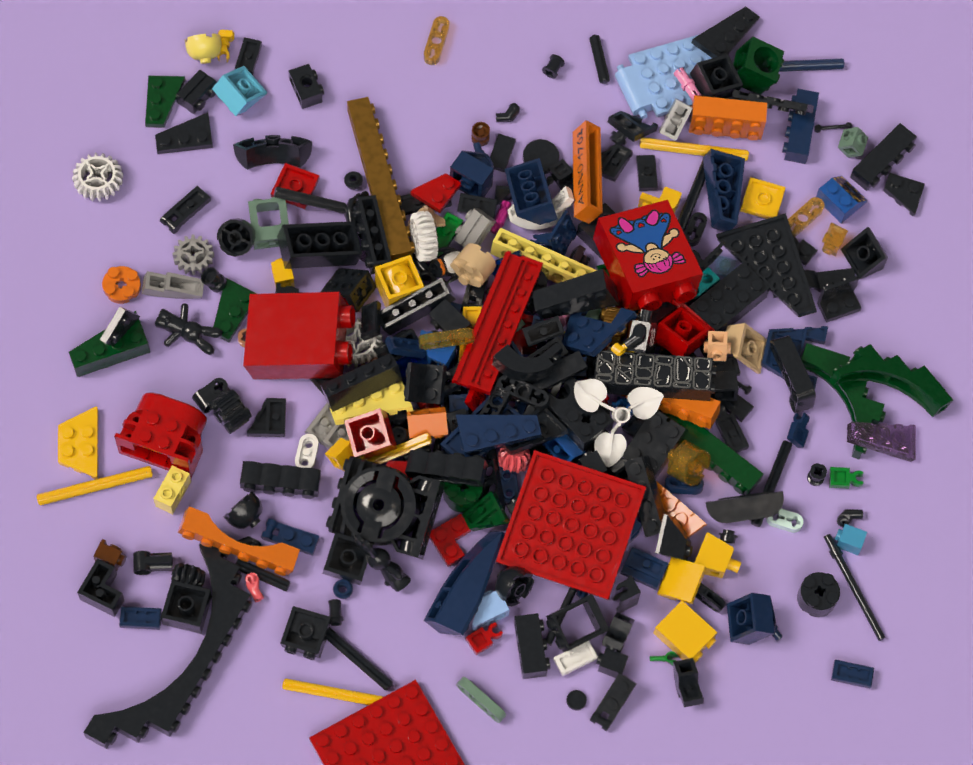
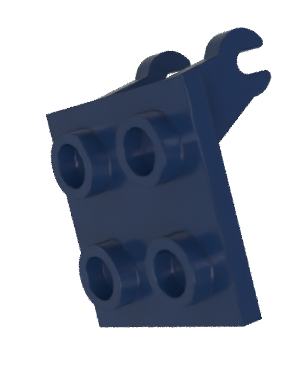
[530,210,577,255]

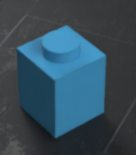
[835,524,867,555]

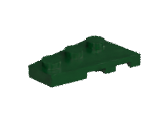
[145,75,186,128]

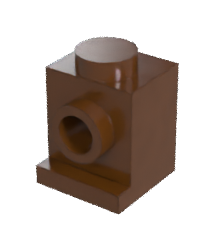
[93,539,127,571]

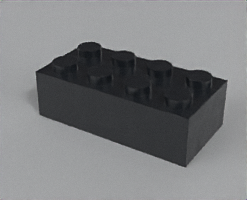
[277,221,362,269]
[689,262,770,332]

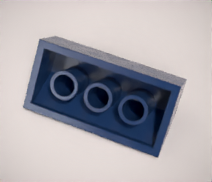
[504,158,558,225]

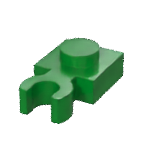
[829,467,863,489]

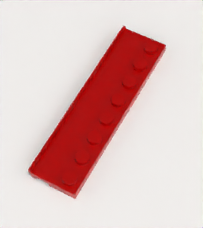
[452,251,543,396]

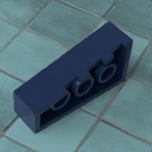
[703,149,745,232]
[456,415,542,455]

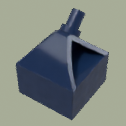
[450,142,494,197]
[727,593,783,645]

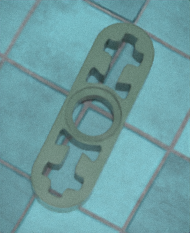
[456,677,506,723]

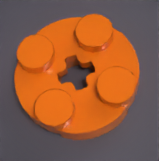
[102,266,141,304]

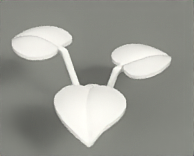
[574,379,664,467]

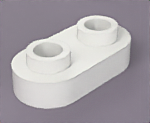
[295,434,319,468]

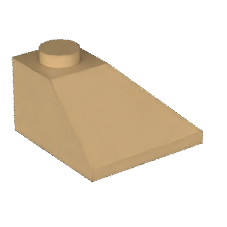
[726,323,767,374]

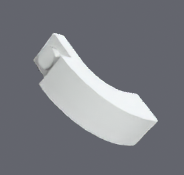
[507,186,574,230]

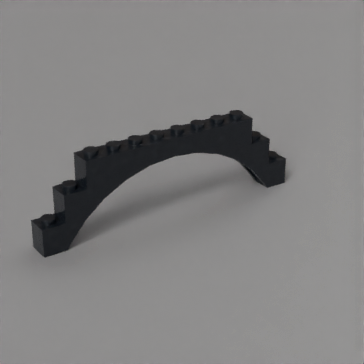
[83,543,253,749]

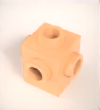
[704,331,731,361]

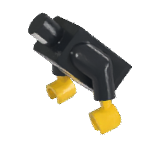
[611,309,658,356]

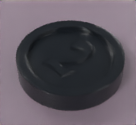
[566,690,587,711]

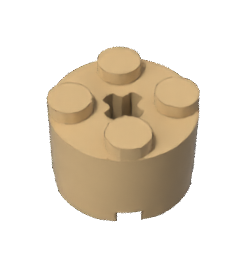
[450,243,496,287]

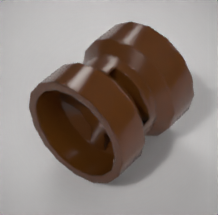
[471,122,490,147]

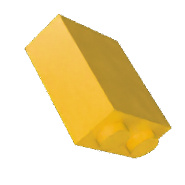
[653,600,717,663]

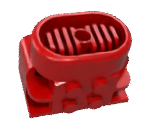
[114,393,207,478]

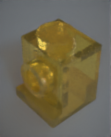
[822,223,848,256]

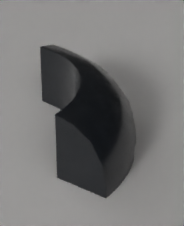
[233,135,312,170]

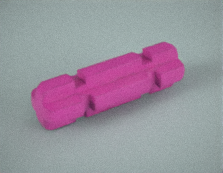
[491,200,511,234]

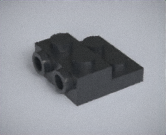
[280,606,332,660]

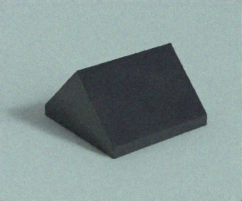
[840,227,888,279]

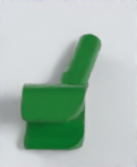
[650,651,679,666]

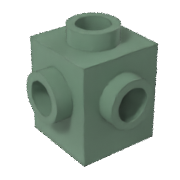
[838,127,869,158]

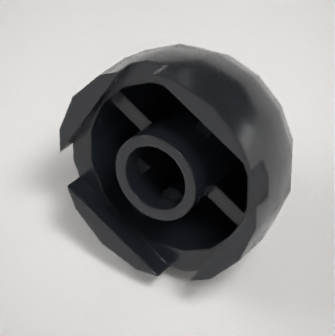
[217,218,256,257]
[223,491,263,529]
[495,566,534,607]

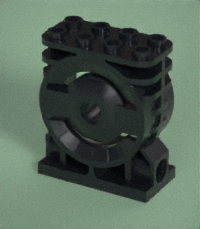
[326,456,445,559]

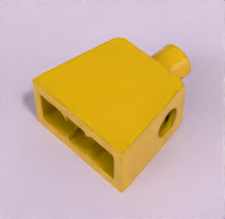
[694,532,742,578]

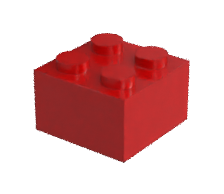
[656,306,710,356]
[344,408,397,460]

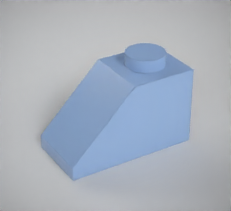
[472,590,510,632]

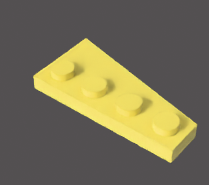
[329,381,414,425]

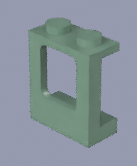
[248,197,289,250]

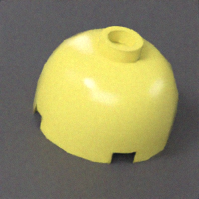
[185,34,222,64]

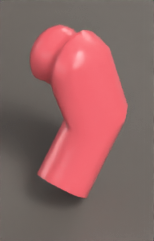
[245,573,264,602]

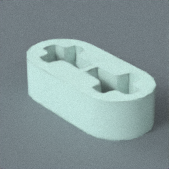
[766,509,803,533]

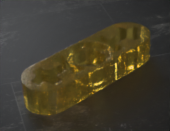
[424,16,449,65]
[788,197,824,237]
[418,328,475,350]

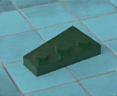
[213,278,256,342]

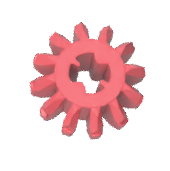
[498,447,531,474]

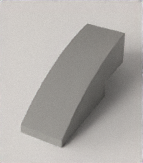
[142,271,204,299]

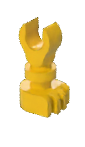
[217,30,235,62]

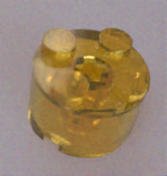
[667,440,711,486]

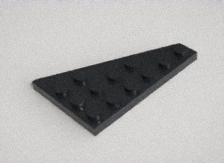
[716,213,817,317]

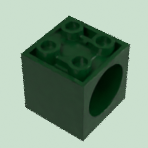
[733,37,784,95]

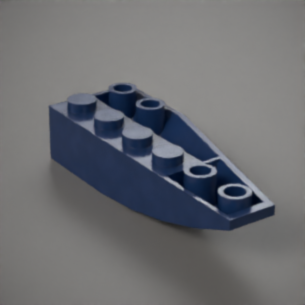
[424,531,505,636]

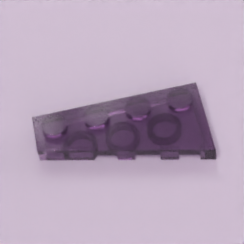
[847,422,916,462]

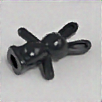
[155,303,223,355]
[355,534,411,592]

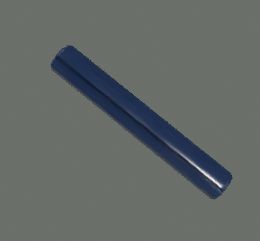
[779,58,845,72]

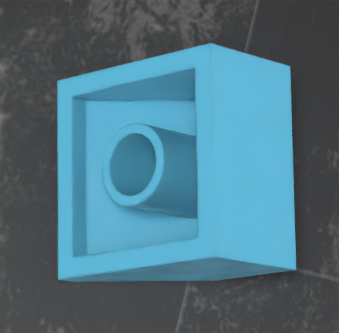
[212,66,267,116]

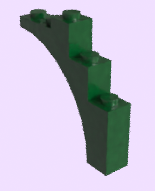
[801,343,886,459]
[829,344,953,417]

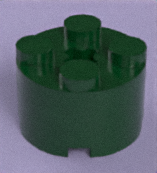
[443,482,483,513]

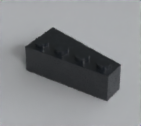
[532,269,620,319]

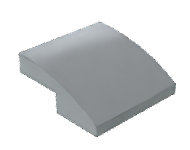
[305,403,349,449]

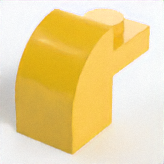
[638,187,682,213]

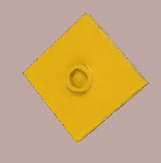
[740,177,786,219]

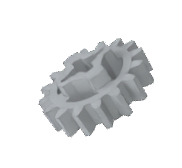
[172,235,214,275]

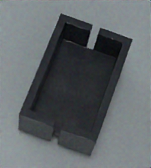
[622,410,689,479]

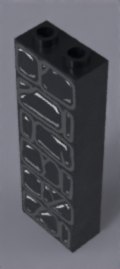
[594,350,717,401]

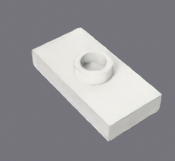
[553,641,598,676]

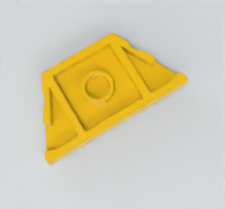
[58,407,98,479]

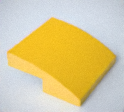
[657,558,706,604]

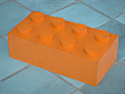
[689,95,767,140]

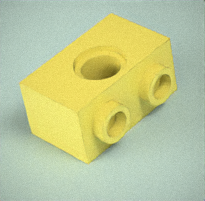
[153,465,191,515]

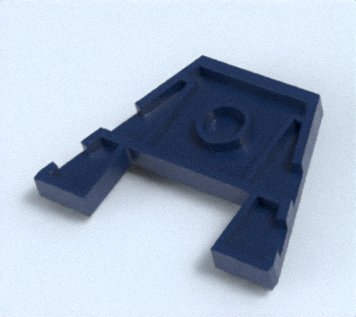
[562,308,638,357]
[761,326,828,389]

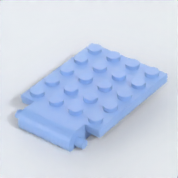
[615,34,712,119]

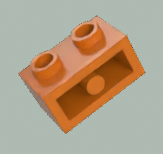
[407,407,448,439]

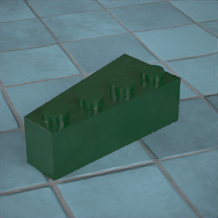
[69,311,150,377]

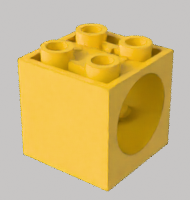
[375,255,424,308]

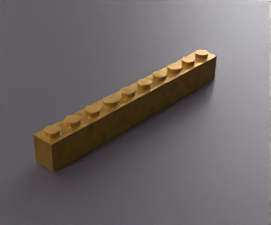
[347,97,415,261]

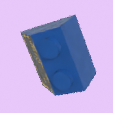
[815,176,868,223]

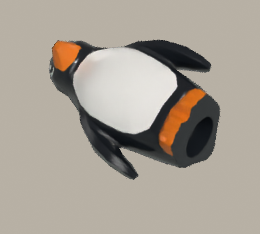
[428,247,461,283]

